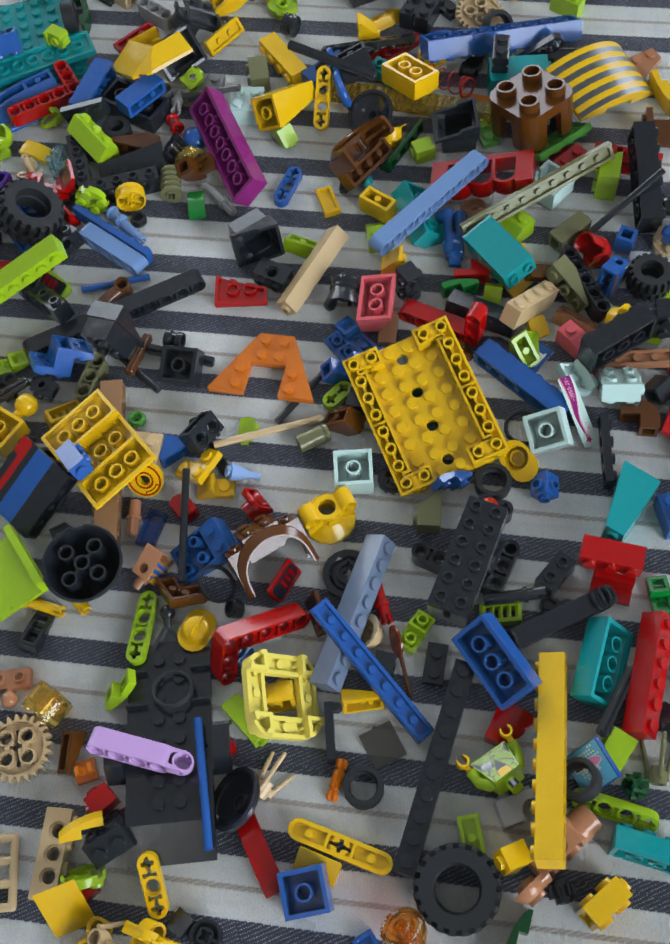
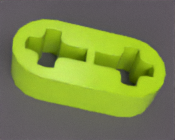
[322,381,351,411]

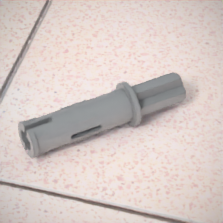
[201,181,237,216]

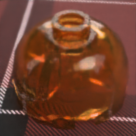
[379,907,428,944]

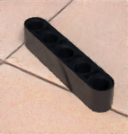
[557,246,611,323]

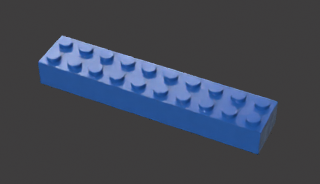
[419,14,583,63]

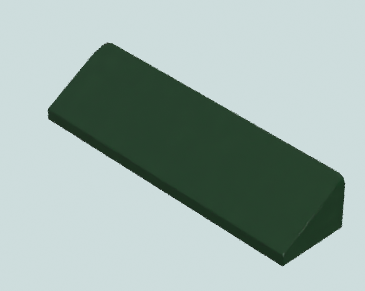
[379,118,424,173]

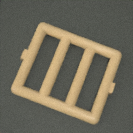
[0,833,20,913]

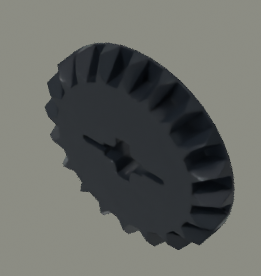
[322,549,359,598]

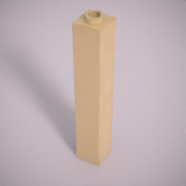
[275,225,349,316]

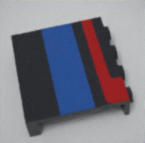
[0,434,78,539]

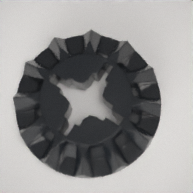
[378,467,399,495]

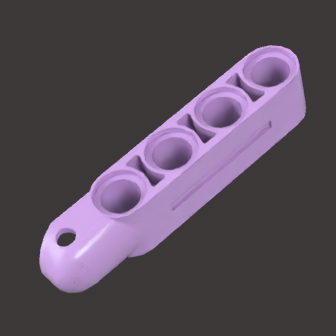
[86,726,194,776]

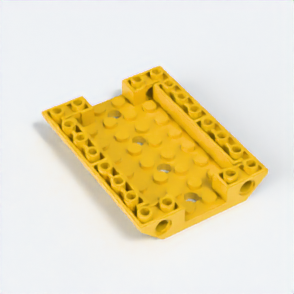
[342,315,510,497]

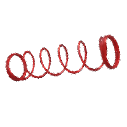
[412,55,475,99]

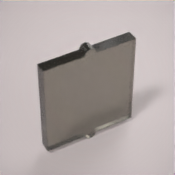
[359,720,407,770]

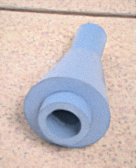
[224,462,261,481]

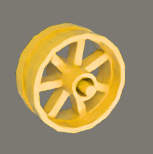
[114,182,146,212]

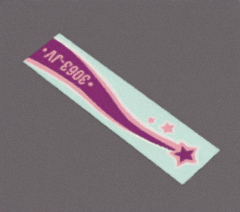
[557,374,599,448]

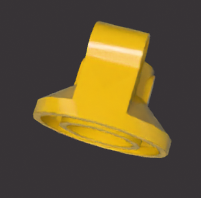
[297,486,357,545]

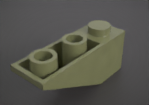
[543,254,589,313]

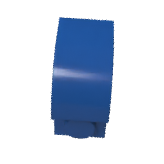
[320,351,359,385]

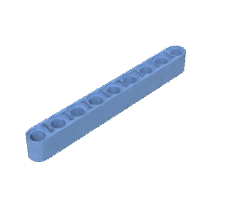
[368,149,489,256]

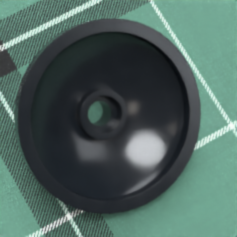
[348,89,393,131]
[214,767,260,833]

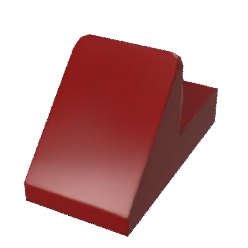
[453,258,490,285]

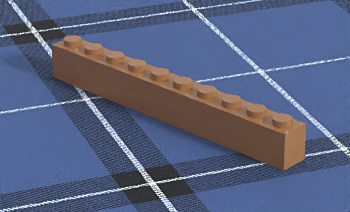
[91,379,126,547]

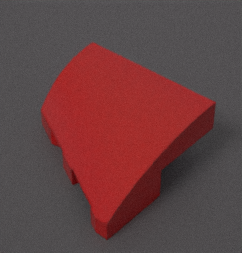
[484,705,537,747]

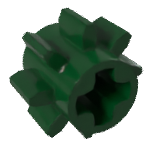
[621,772,650,801]

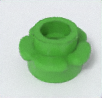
[128,411,146,428]

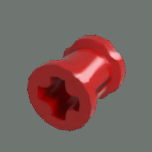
[165,113,185,135]

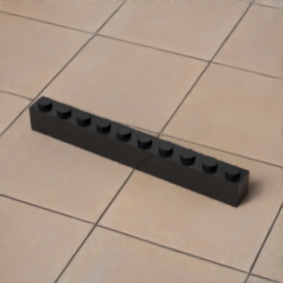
[392,658,475,880]

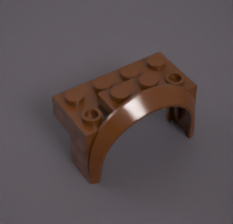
[328,115,395,192]

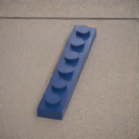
[72,204,154,265]

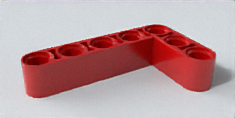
[7,60,80,127]
[398,298,488,347]
[210,602,310,686]

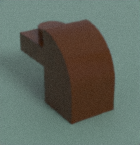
[175,152,216,182]
[618,400,660,437]

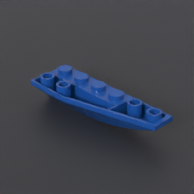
[0,69,58,124]

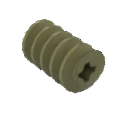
[160,165,182,203]

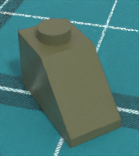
[413,490,442,534]

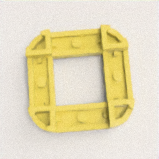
[241,649,325,741]

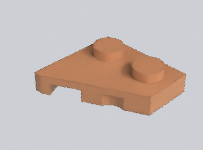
[629,48,661,79]

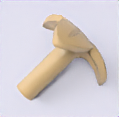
[15,154,44,179]

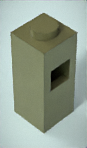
[547,210,592,254]

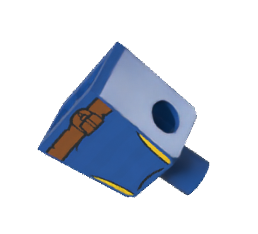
[596,255,630,299]

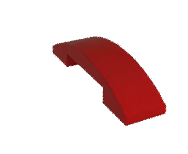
[237,813,280,899]

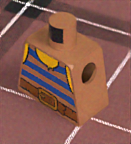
[132,543,174,592]

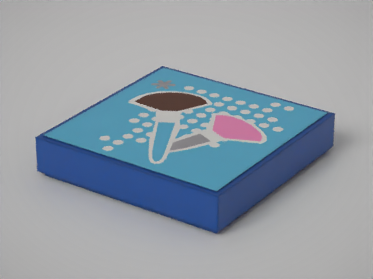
[567,736,622,790]

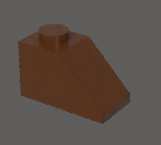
[322,406,366,436]

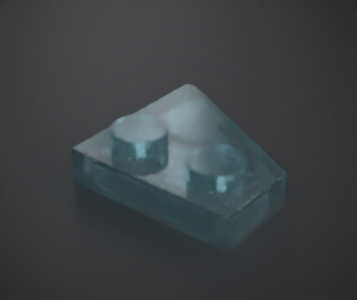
[45,144,68,180]

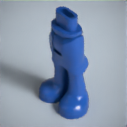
[435,209,467,268]

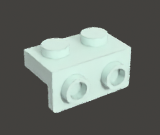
[556,359,598,397]

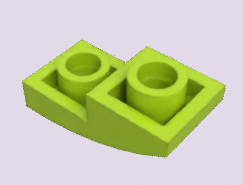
[401,609,436,656]

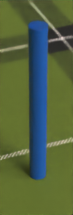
[81,273,151,293]

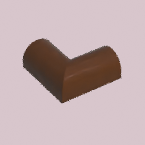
[155,576,207,609]

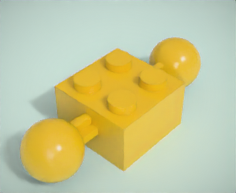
[0,394,39,459]

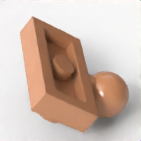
[0,667,33,708]

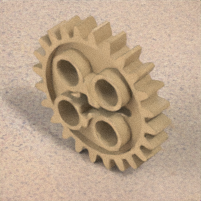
[455,0,505,30]
[0,714,54,785]

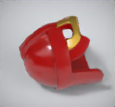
[573,231,612,269]

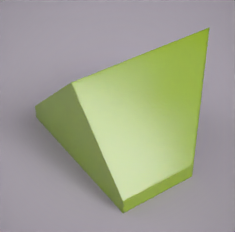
[509,330,541,369]

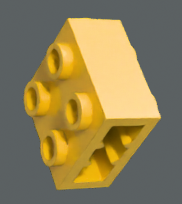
[576,876,633,932]

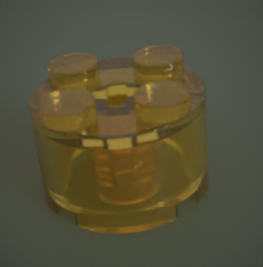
[22,680,73,729]

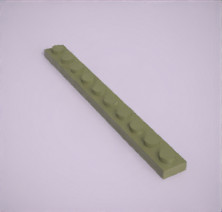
[459,141,615,236]

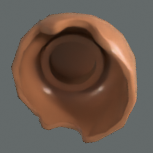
[460,198,487,219]

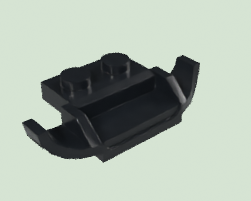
[174,0,230,33]

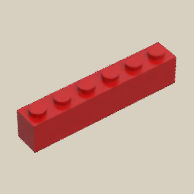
[622,610,670,740]

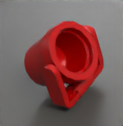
[241,487,273,522]

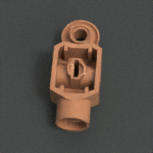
[514,803,603,908]

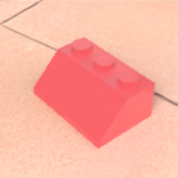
[356,273,397,332]

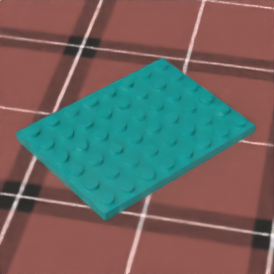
[0,0,88,93]

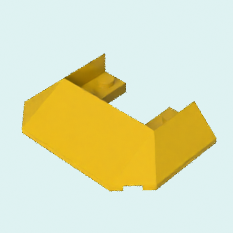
[113,26,193,80]

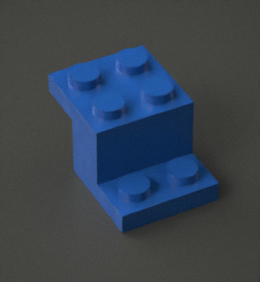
[28,334,94,378]

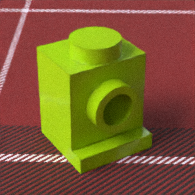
[43,24,71,50]
[179,66,205,92]

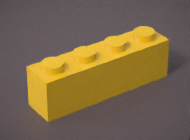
[258,32,307,85]

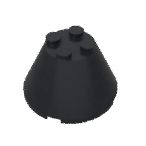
[42,524,123,603]

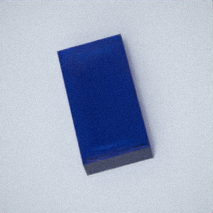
[135,509,169,547]

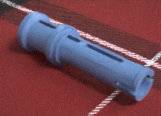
[105,206,147,245]

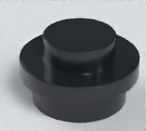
[130,212,147,228]

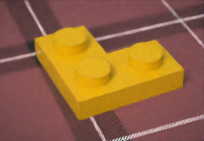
[174,448,223,485]

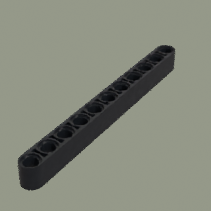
[22,269,206,360]

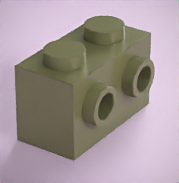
[245,55,271,90]

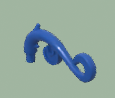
[326,47,352,111]

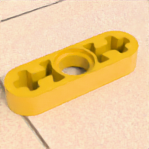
[137,850,170,919]

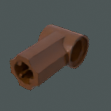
[99,277,133,303]

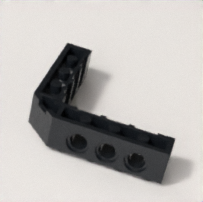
[66,135,161,203]
[19,223,85,325]

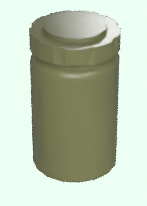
[295,424,332,453]

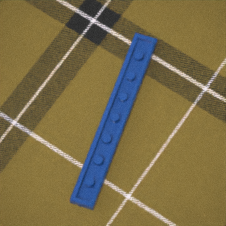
[309,597,435,745]

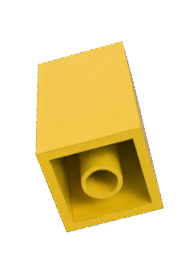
[250,80,315,132]

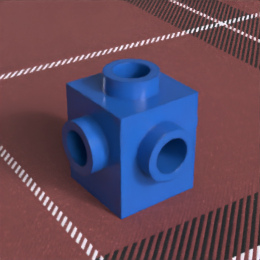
[530,470,559,503]

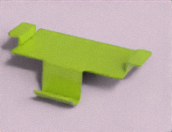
[238,417,259,445]

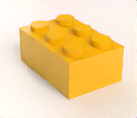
[382,52,439,101]

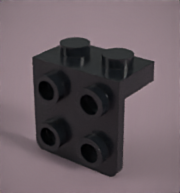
[82,807,136,870]

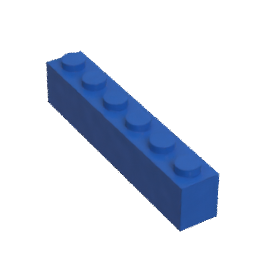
[474,338,571,418]

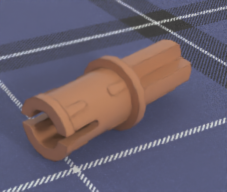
[126,499,142,538]

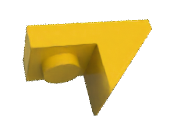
[197,473,236,500]

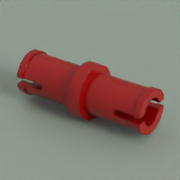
[374,583,394,626]

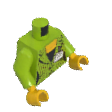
[456,724,525,795]

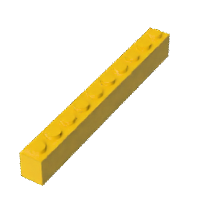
[530,652,568,870]

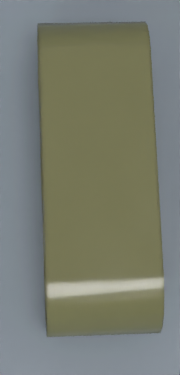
[74,353,109,403]

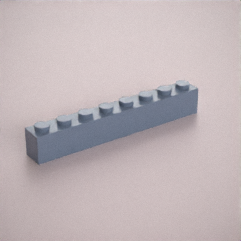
[309,534,396,693]

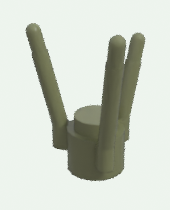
[639,731,670,786]

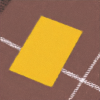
[32,879,95,938]

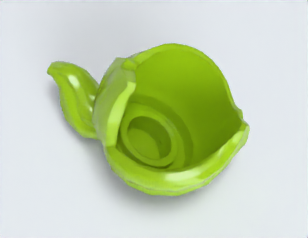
[0,123,13,162]

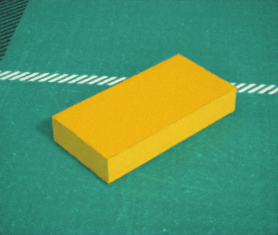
[315,185,341,218]

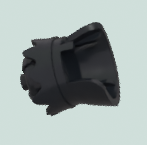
[324,273,361,312]

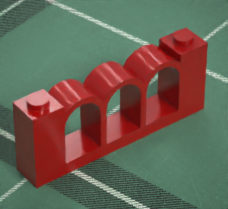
[430,149,536,202]

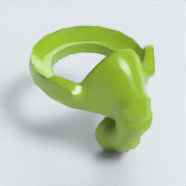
[40,107,64,129]

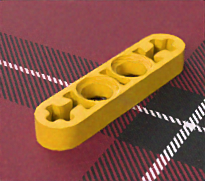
[313,65,333,131]

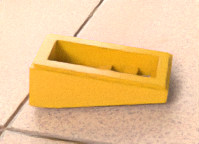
[43,398,80,429]
[340,689,384,714]

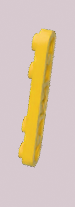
[288,818,393,876]

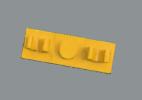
[203,16,245,57]

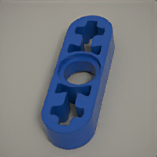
[273,166,302,208]

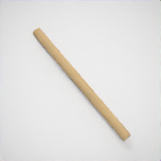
[213,414,323,448]

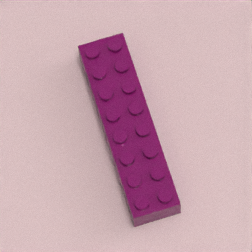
[189,86,267,207]

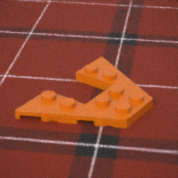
[207,333,314,404]

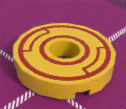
[127,462,164,497]

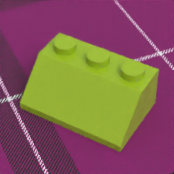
[66,113,120,163]

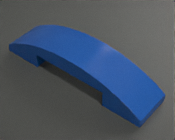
[334,315,384,353]

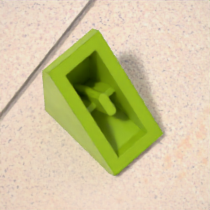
[483,282,503,305]

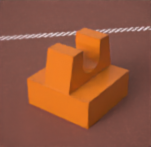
[73,757,100,786]

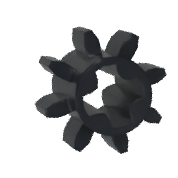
[547,878,577,906]

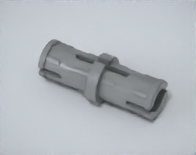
[171,89,184,116]

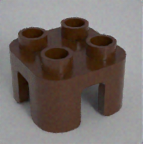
[490,64,573,152]

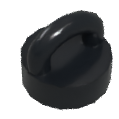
[224,598,245,619]

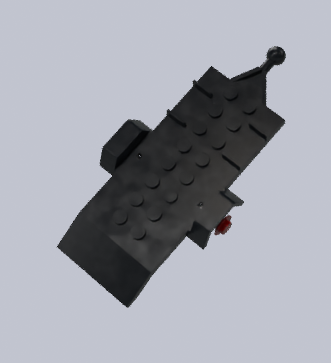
[103,604,237,869]

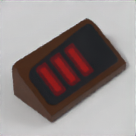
[305,590,327,637]

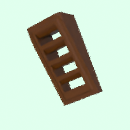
[57,730,87,775]

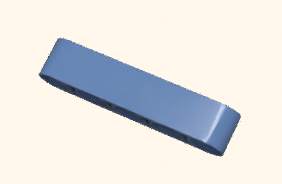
[79,222,149,276]

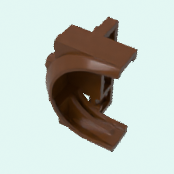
[224,514,319,599]

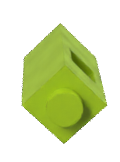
[221,692,270,748]

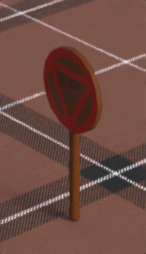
[389,625,412,697]

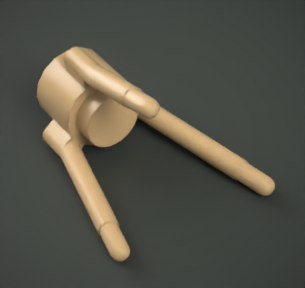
[258,751,295,801]
[87,920,130,944]

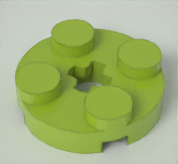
[268,0,298,20]
[75,186,110,215]
[60,864,107,892]

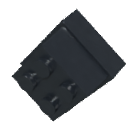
[156,23,207,82]
[431,97,480,154]
[228,208,285,267]
[80,300,145,359]

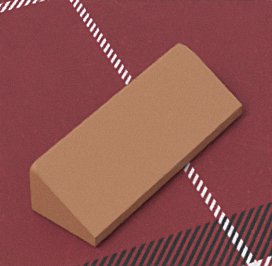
[552,305,600,333]

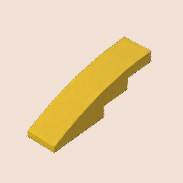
[648,69,670,117]

